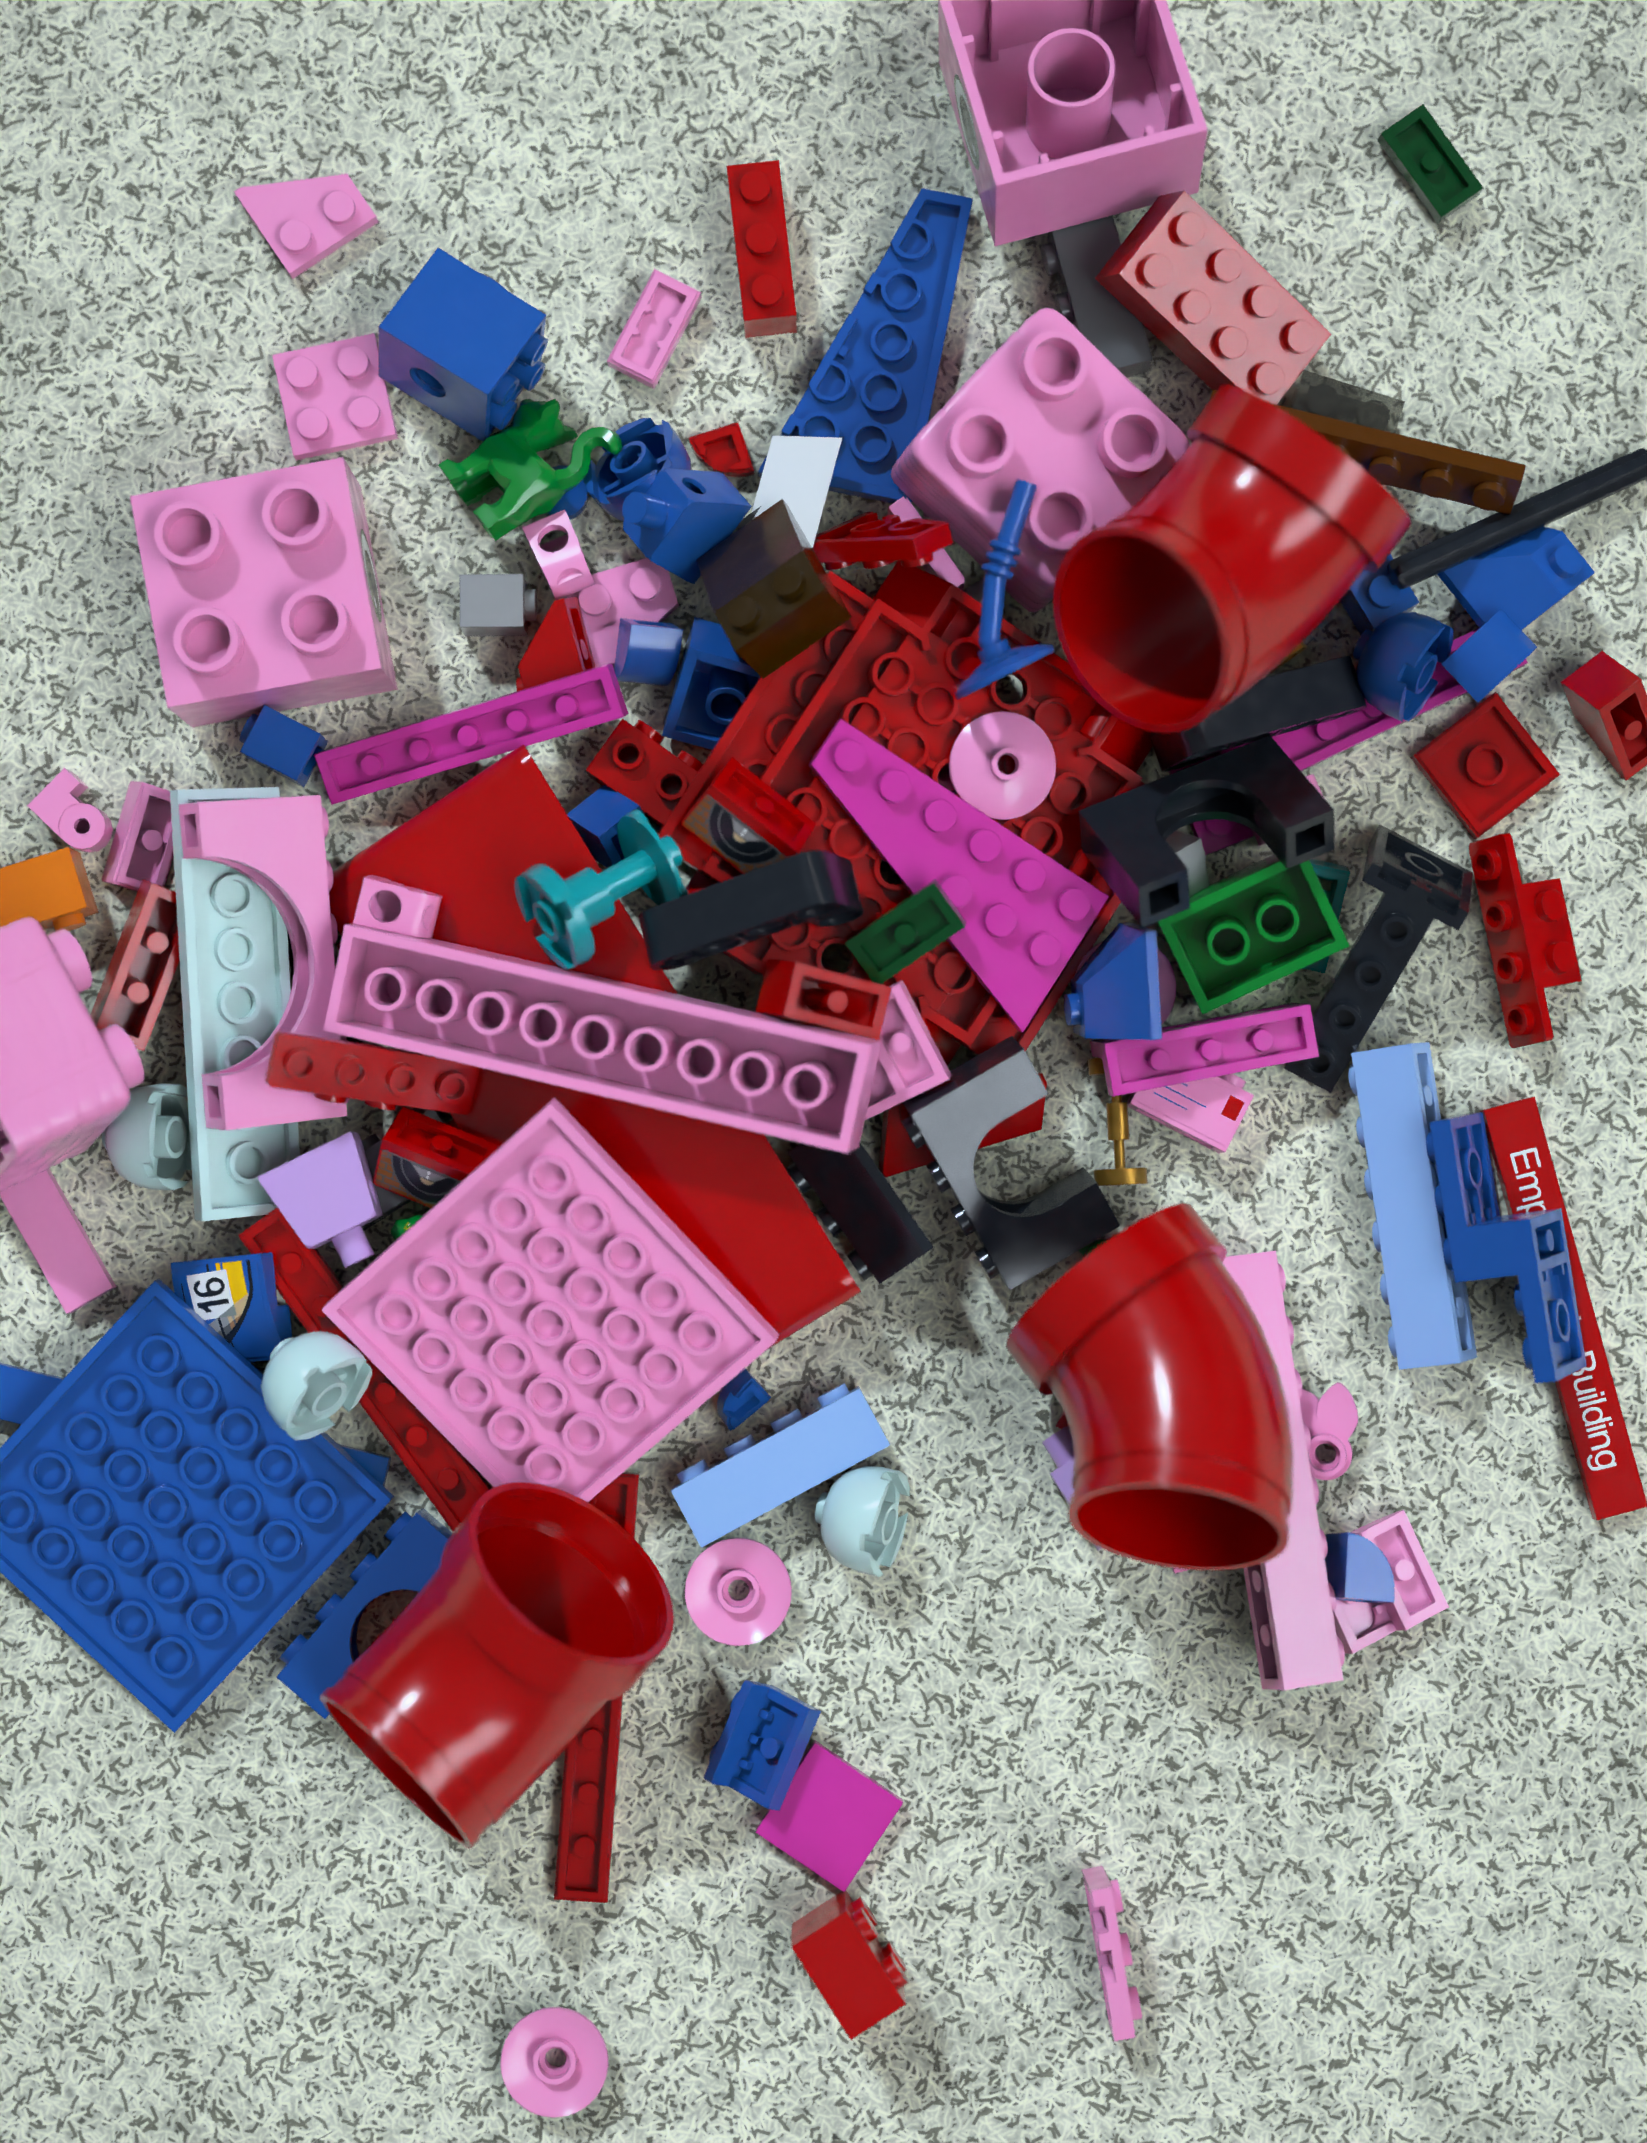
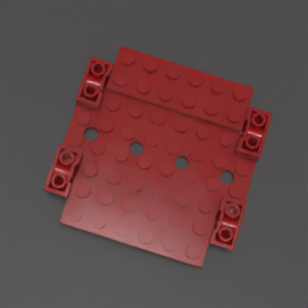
[658,561,1153,1066]

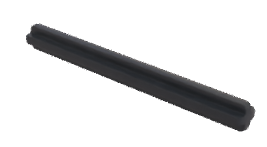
[1387,448,1647,589]

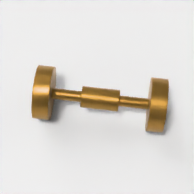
[1088,1058,1148,1186]

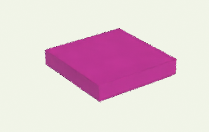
[755,1740,903,1892]

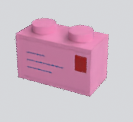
[1127,1074,1254,1153]

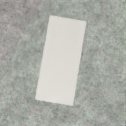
[752,436,842,549]

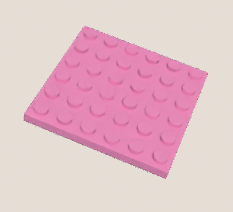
[321,1098,779,1502]

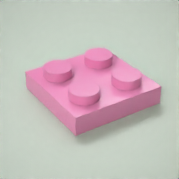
[272,333,398,460]

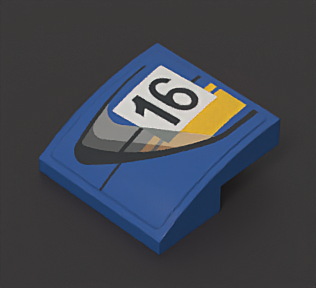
[170,1252,292,1362]

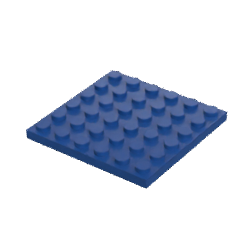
[0,1279,394,1733]

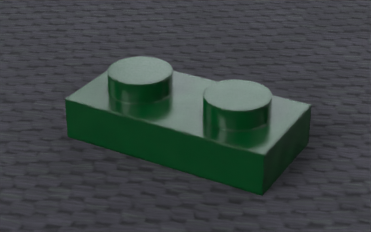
[1377,104,1483,224]
[845,879,967,984]

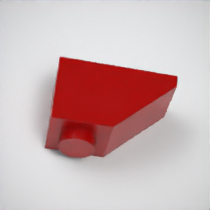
[516,597,595,691]
[1561,651,1647,781]
[756,959,892,1040]

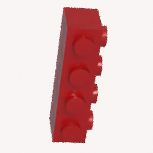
[586,718,703,828]

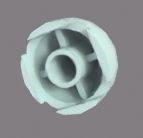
[102,1083,192,1190]
[261,1331,372,1440]
[815,1466,910,1577]

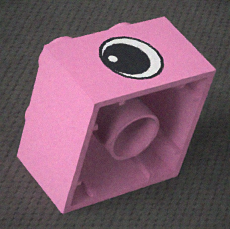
[938,0,1208,246]
[130,457,398,727]

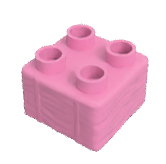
[890,308,1190,612]
[0,917,144,1192]

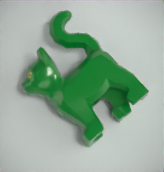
[438,399,622,541]

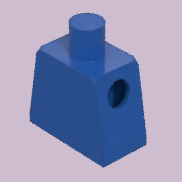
[622,468,752,584]

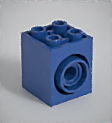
[378,248,548,441]

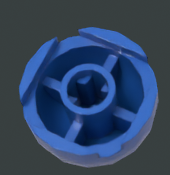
[583,418,692,521]
[1353,612,1454,722]

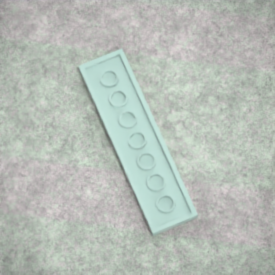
[170,787,300,1221]

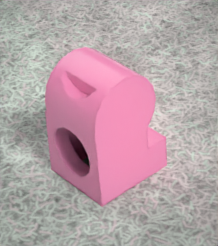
[522,510,595,600]
[27,768,113,853]
[353,875,442,939]

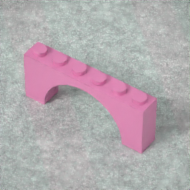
[179,795,350,1130]

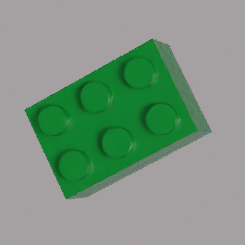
[1158,854,1350,1015]

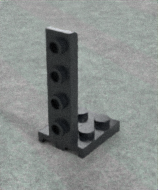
[1284,824,1473,1093]

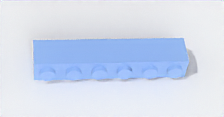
[1348,1042,1477,1370]

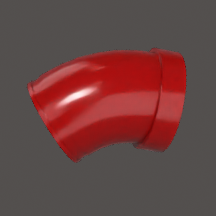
[1053,384,1411,733]
[1006,1203,1293,1570]
[320,1482,674,1849]

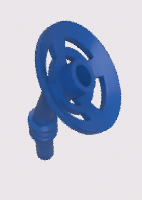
[955,479,1055,700]

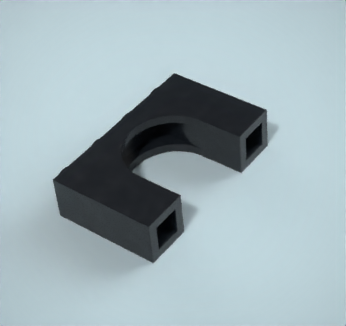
[1079,735,1335,928]
[901,1036,1120,1290]

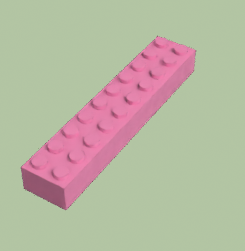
[324,924,882,1153]

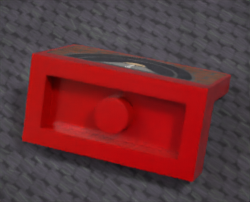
[681,757,817,874]
[373,1107,500,1208]

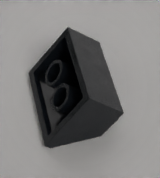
[786,1143,934,1284]

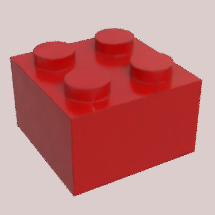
[791,1890,908,2040]

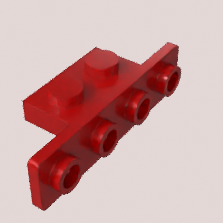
[1468,833,1582,1048]
[265,1032,480,1115]

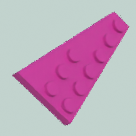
[809,719,1109,1032]

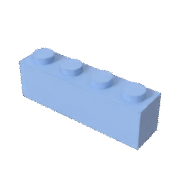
[671,1383,890,1548]

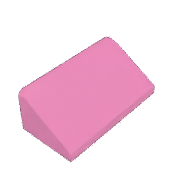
[101,781,174,892]

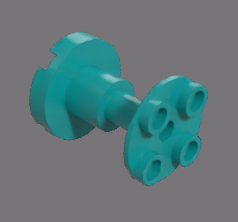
[514,809,688,970]

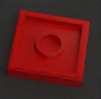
[1410,692,1560,840]

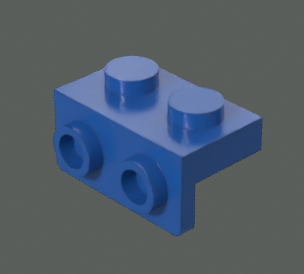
[704,1680,821,1811]

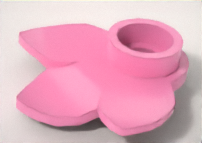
[1299,1382,1358,1480]

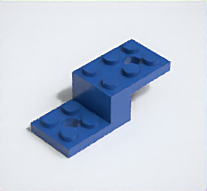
[1426,1112,1587,1384]

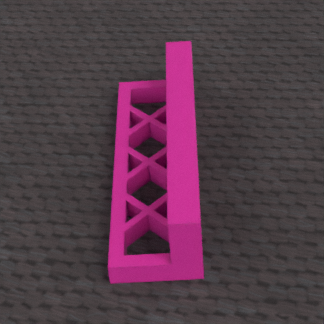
[1090,1003,1319,1096]

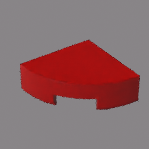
[688,422,754,477]

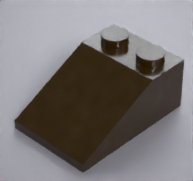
[696,499,851,679]

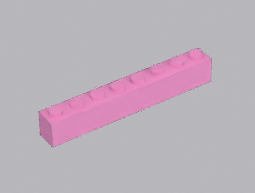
[1223,1251,1345,1690]

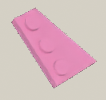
[1082,1866,1142,2041]

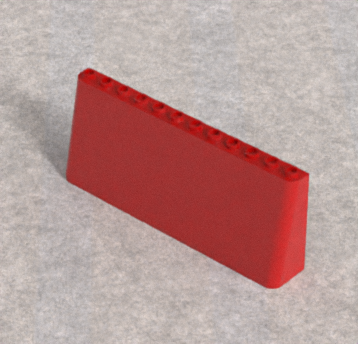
[329,744,861,1350]

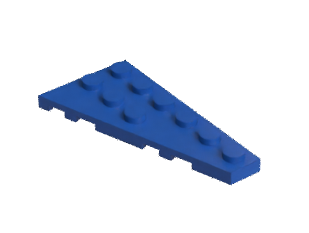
[758,188,973,504]

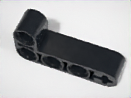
[1148,656,1367,772]
[639,850,864,971]

